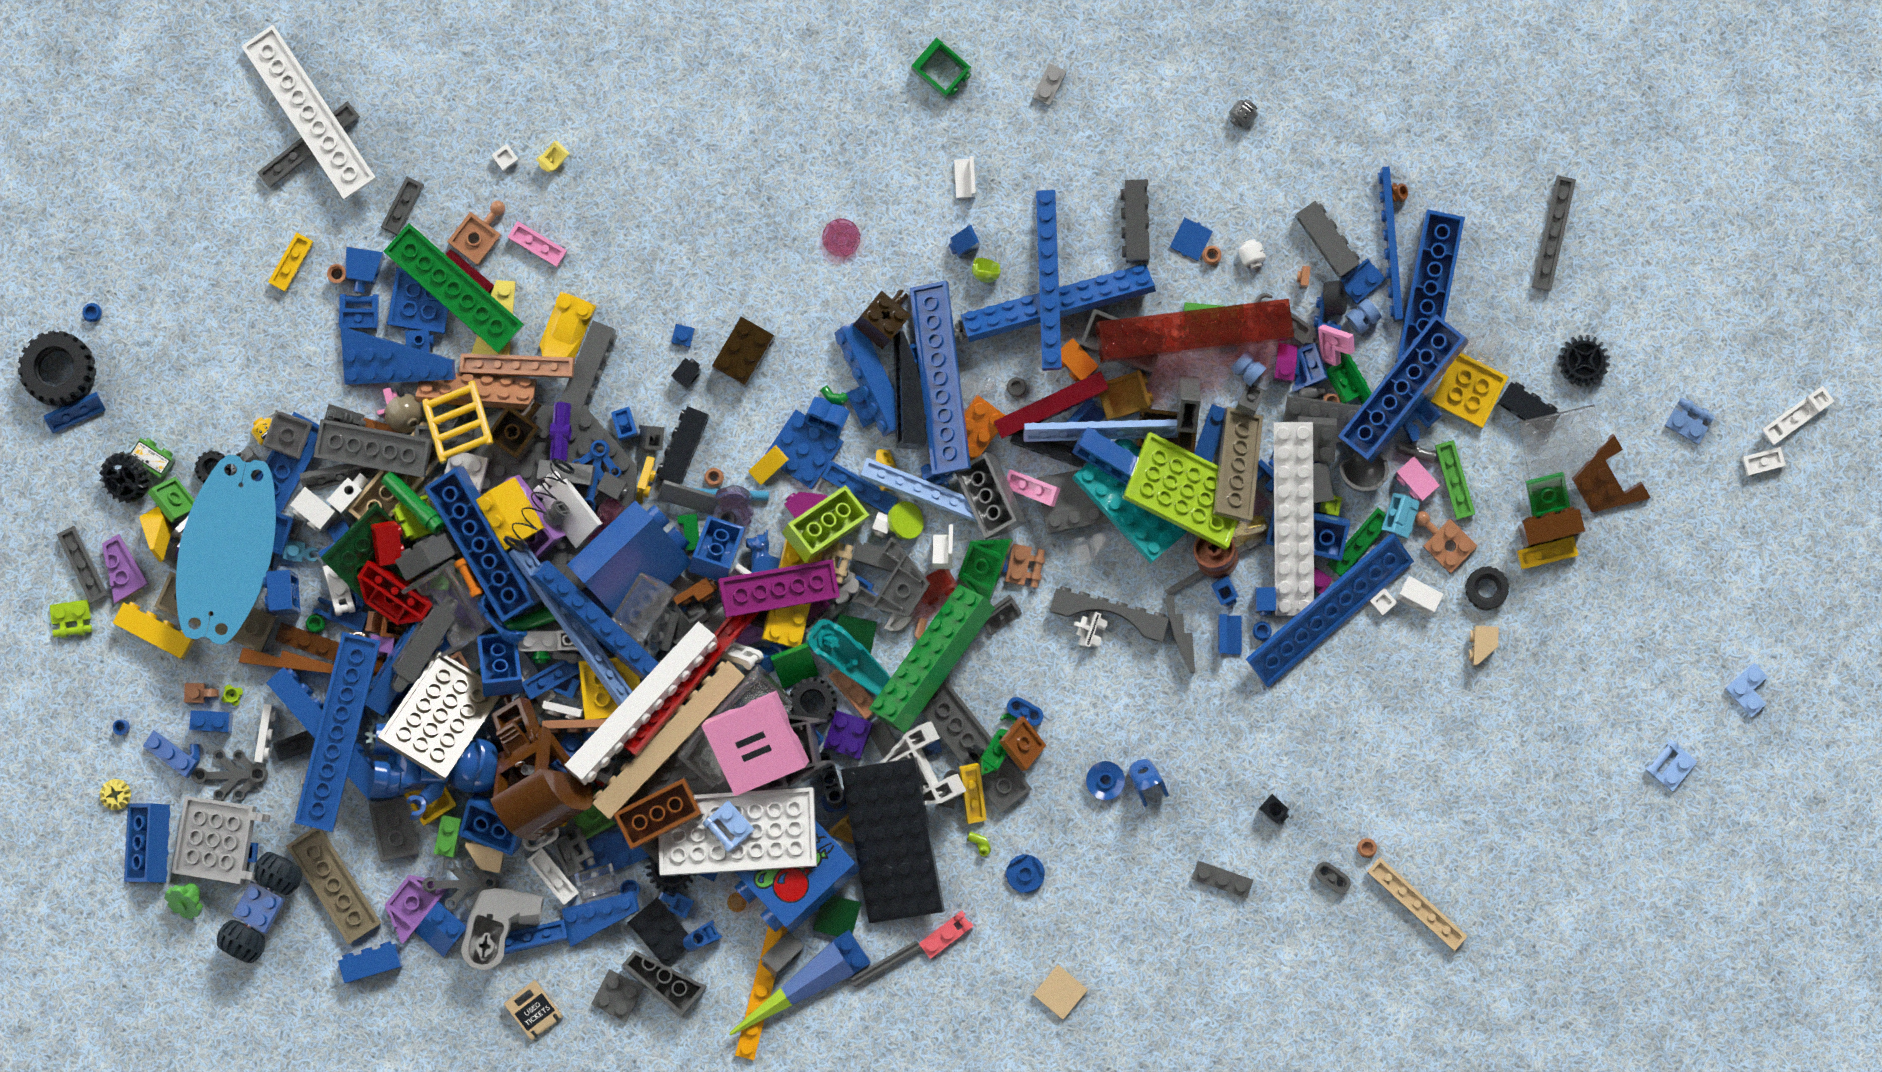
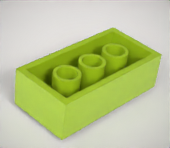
[782,485,869,563]

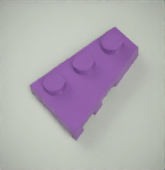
[102,534,149,604]

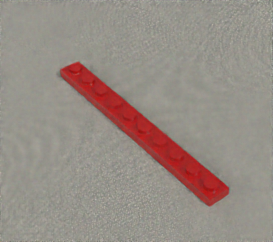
[624,612,759,757]

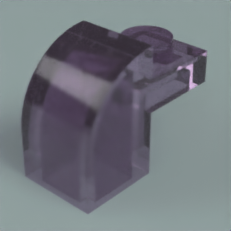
[716,485,754,525]

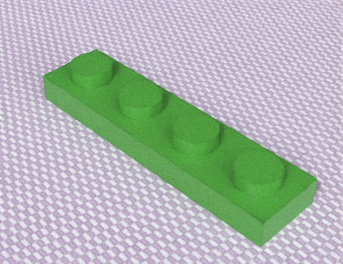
[1434,440,1475,520]

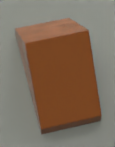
[380,617,409,639]

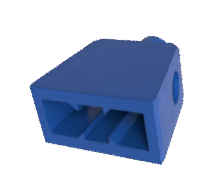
[346,247,385,294]

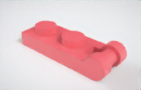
[919,910,974,959]

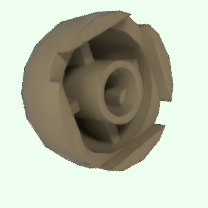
[384,394,424,433]

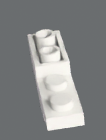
[518,630,597,652]

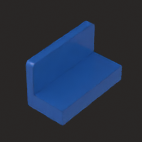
[1066,399,1105,422]
[1218,614,1242,654]

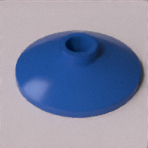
[1086,761,1125,800]

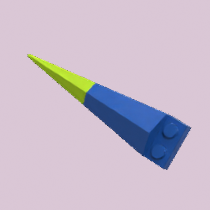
[729,930,871,1035]

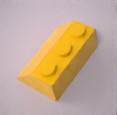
[476,477,545,550]

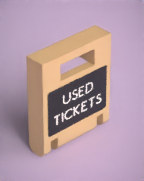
[504,979,564,1040]

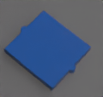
[1170,217,1213,261]

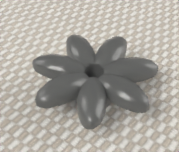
[954,323,967,342]

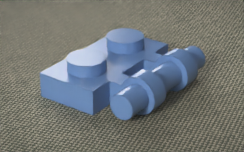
[1664,397,1715,445]

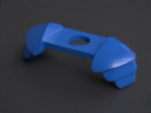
[477,593,528,645]

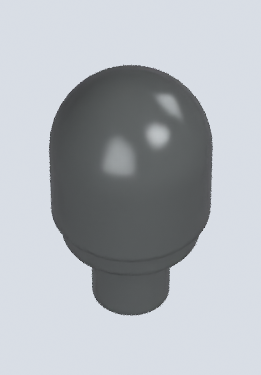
[1298,386,1326,399]

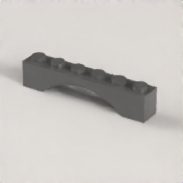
[1050,586,1169,642]

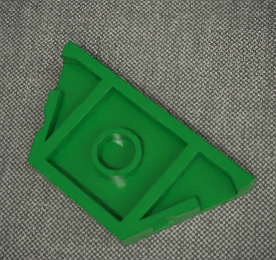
[958,539,1013,602]

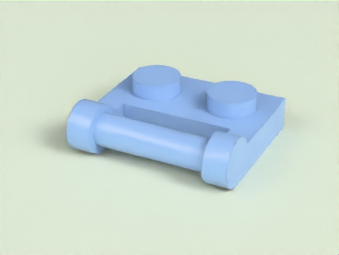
[1645,739,1698,792]
[702,800,755,853]

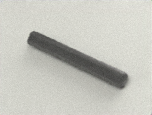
[850,941,921,987]

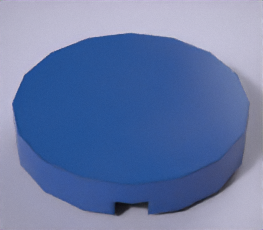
[1006,854,1045,893]

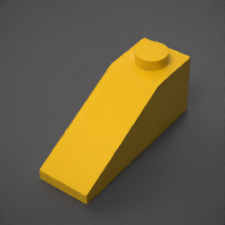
[139,506,172,562]

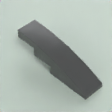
[1165,595,1195,673]

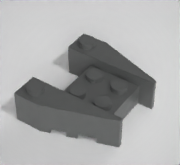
[764,714,835,790]

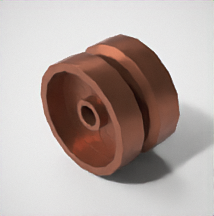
[1193,536,1239,578]

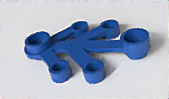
[572,440,622,512]

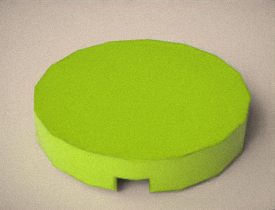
[888,501,924,540]

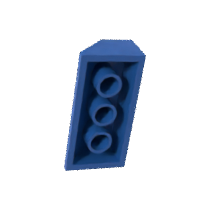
[1266,504,1350,561]
[124,803,171,883]

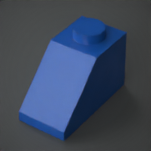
[948,225,980,258]

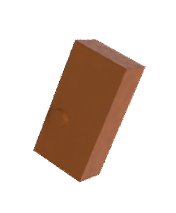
[613,778,704,850]

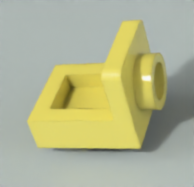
[536,140,570,173]

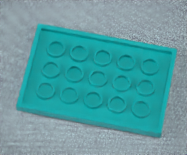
[1072,439,1188,564]

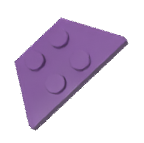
[384,875,449,944]

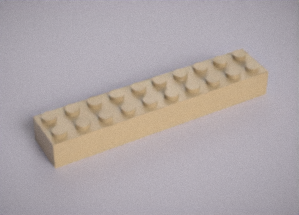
[592,661,746,821]

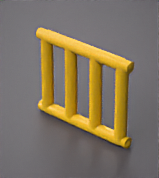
[422,380,493,464]

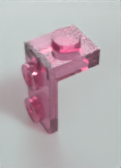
[588,498,625,540]

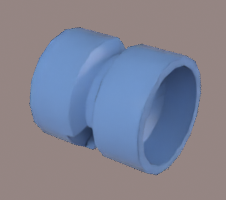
[1345,298,1382,335]
[1230,350,1267,387]

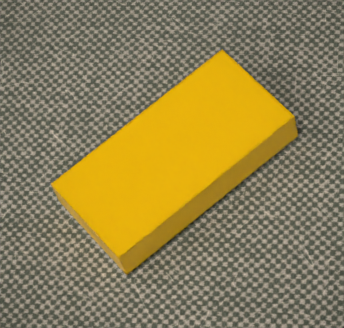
[748,445,789,485]

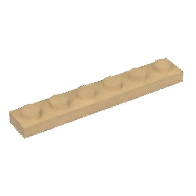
[1366,857,1468,951]

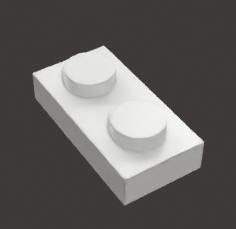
[1742,447,1786,476]

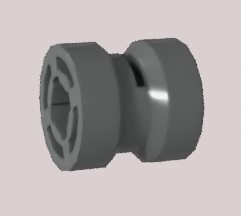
[543,500,570,528]

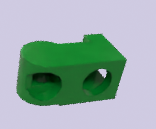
[677,514,700,552]

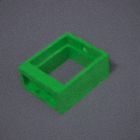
[911,37,972,99]

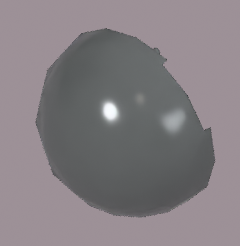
[1339,452,1389,493]

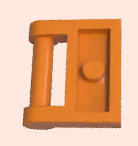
[453,558,485,598]

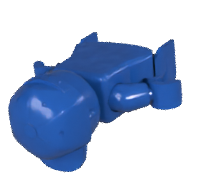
[369,723,498,820]

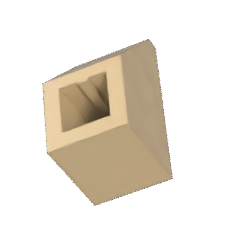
[1468,626,1499,666]
[465,840,505,873]

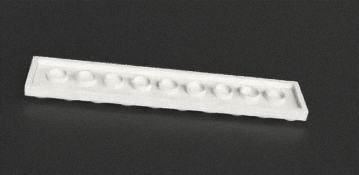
[241,25,377,201]
[1273,422,1314,616]

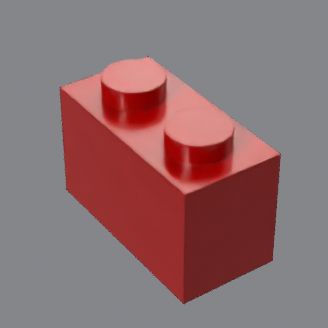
[371,520,405,566]

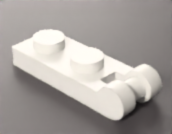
[323,565,355,616]
[721,642,764,670]

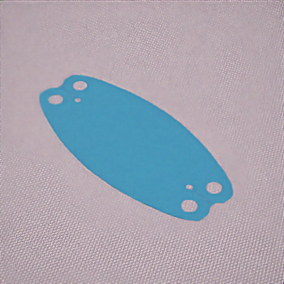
[176,454,276,645]

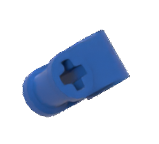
[683,920,723,952]

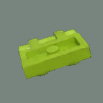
[49,599,93,638]

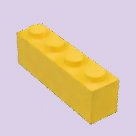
[112,602,195,660]

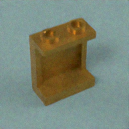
[1099,369,1154,421]

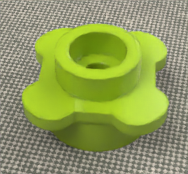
[221,684,243,706]

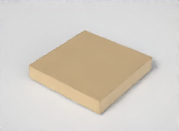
[1033,965,1088,1019]

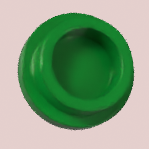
[306,614,326,633]
[531,651,551,664]

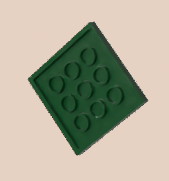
[321,502,416,612]

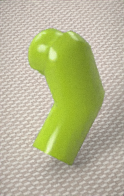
[967,831,991,857]

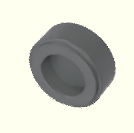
[1007,377,1026,397]

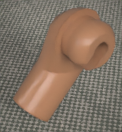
[914,618,928,640]

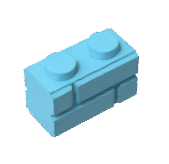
[1381,493,1420,539]

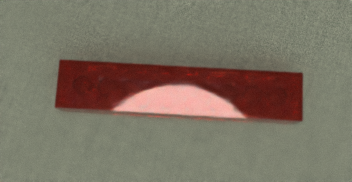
[1095,299,1294,363]

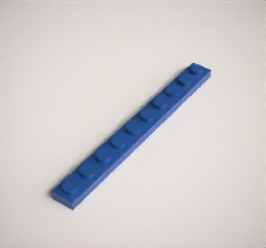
[1036,190,1062,371]

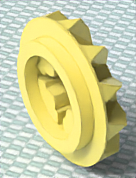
[99,779,131,810]

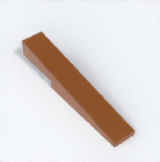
[238,647,334,674]

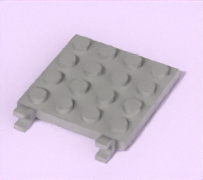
[172,796,271,884]

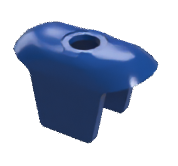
[1128,759,1169,807]

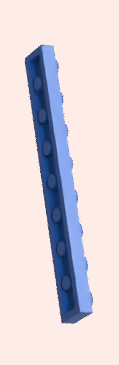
[1377,166,1403,322]

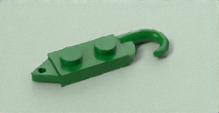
[979,713,1017,776]

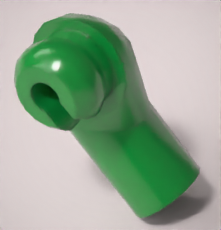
[820,385,848,406]

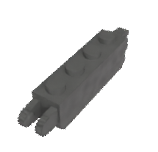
[390,595,459,692]

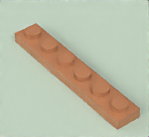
[459,353,575,378]

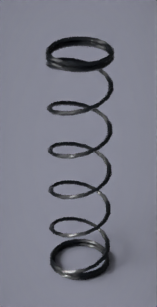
[503,458,575,552]

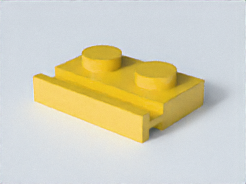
[636,456,656,504]

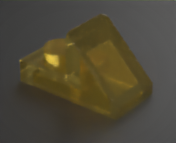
[1232,515,1268,538]

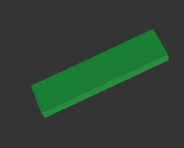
[1326,508,1386,577]

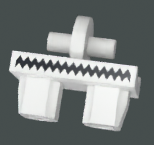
[1074,611,1108,647]

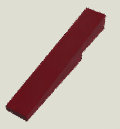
[994,371,1109,439]

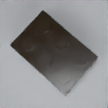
[712,316,775,388]
[1136,408,1199,454]

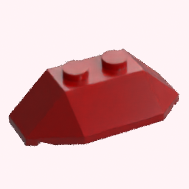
[357,560,433,625]

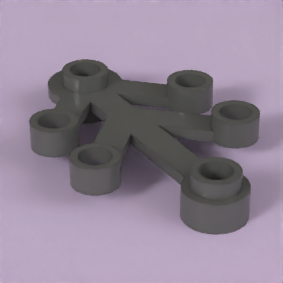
[191,750,268,801]
[422,858,499,910]

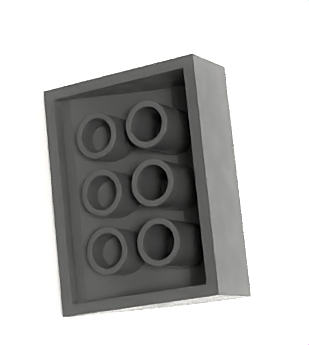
[1036,470,1112,535]

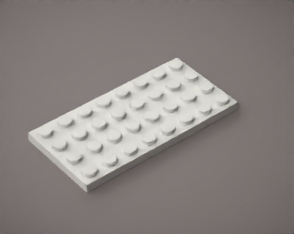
[659,787,817,876]

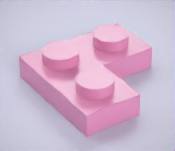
[1318,325,1355,366]

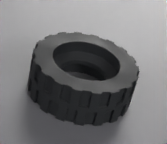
[1465,566,1509,610]

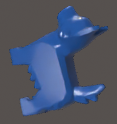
[746,529,781,573]

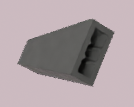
[1177,375,1201,433]

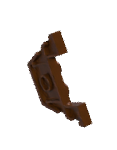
[1572,434,1651,513]

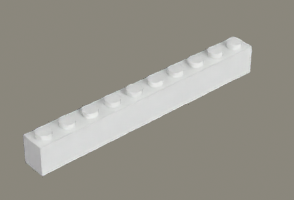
[565,621,718,785]

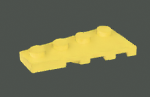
[471,280,516,355]

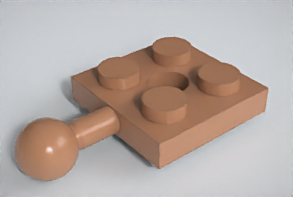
[447,201,505,265]
[1415,511,1477,573]

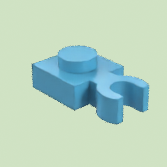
[283,540,319,563]

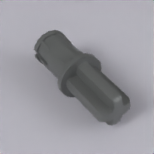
[1397,441,1436,464]

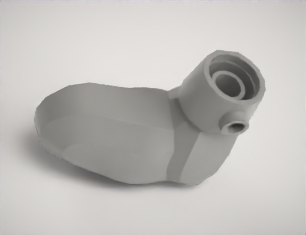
[461,888,544,970]

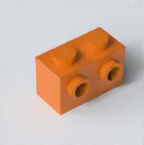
[1061,338,1099,383]

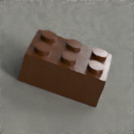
[1518,507,1585,549]

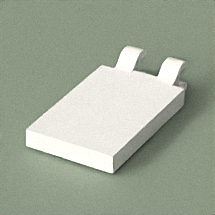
[533,471,603,548]

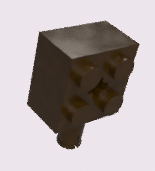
[853,290,911,350]
[490,399,543,462]

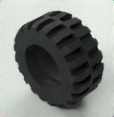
[18,330,96,407]

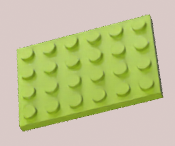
[1123,432,1238,550]

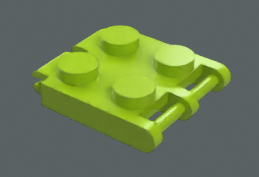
[392,494,443,541]

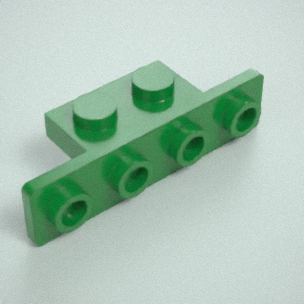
[1326,352,1372,405]

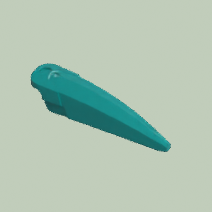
[806,619,891,695]

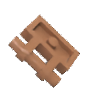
[1005,544,1046,588]

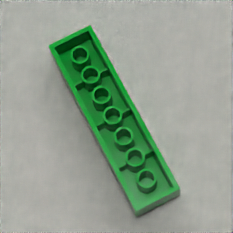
[868,584,996,734]

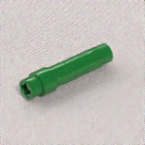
[381,472,445,534]
[497,606,557,633]

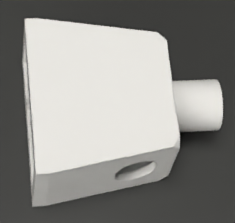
[326,473,369,517]

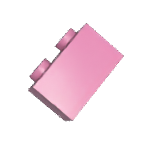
[1395,457,1440,502]

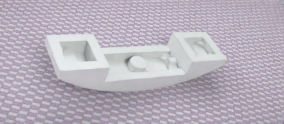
[1762,386,1834,445]

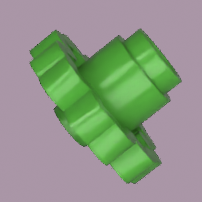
[164,883,203,919]

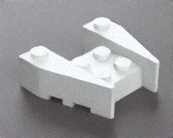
[880,721,966,805]

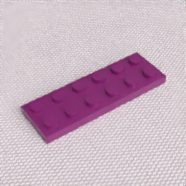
[718,559,840,618]

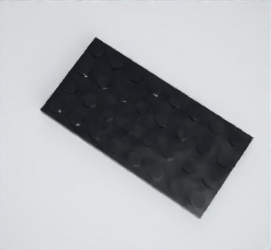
[841,757,945,924]

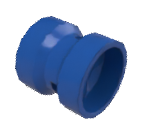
[620,880,640,896]

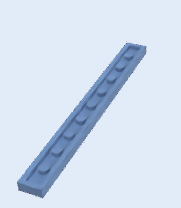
[509,543,632,706]

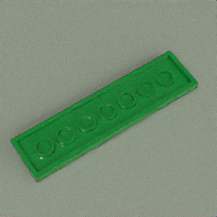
[383,223,524,354]

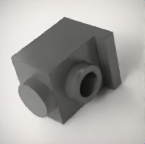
[639,425,665,454]

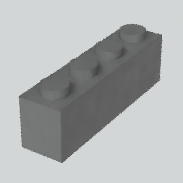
[1295,201,1360,279]

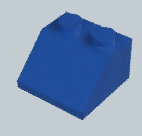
[414,902,467,957]

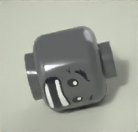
[1229,99,1258,128]

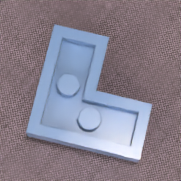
[1725,662,1768,717]

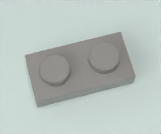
[1032,63,1067,106]

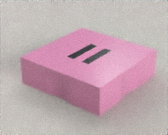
[702,691,809,796]

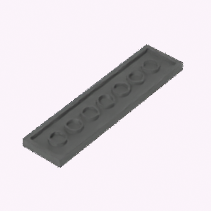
[921,679,1032,813]

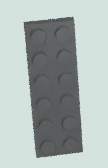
[314,419,432,478]

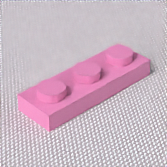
[508,221,567,267]
[1007,469,1061,507]

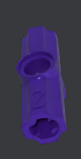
[550,402,572,462]

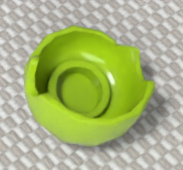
[972,257,1001,283]

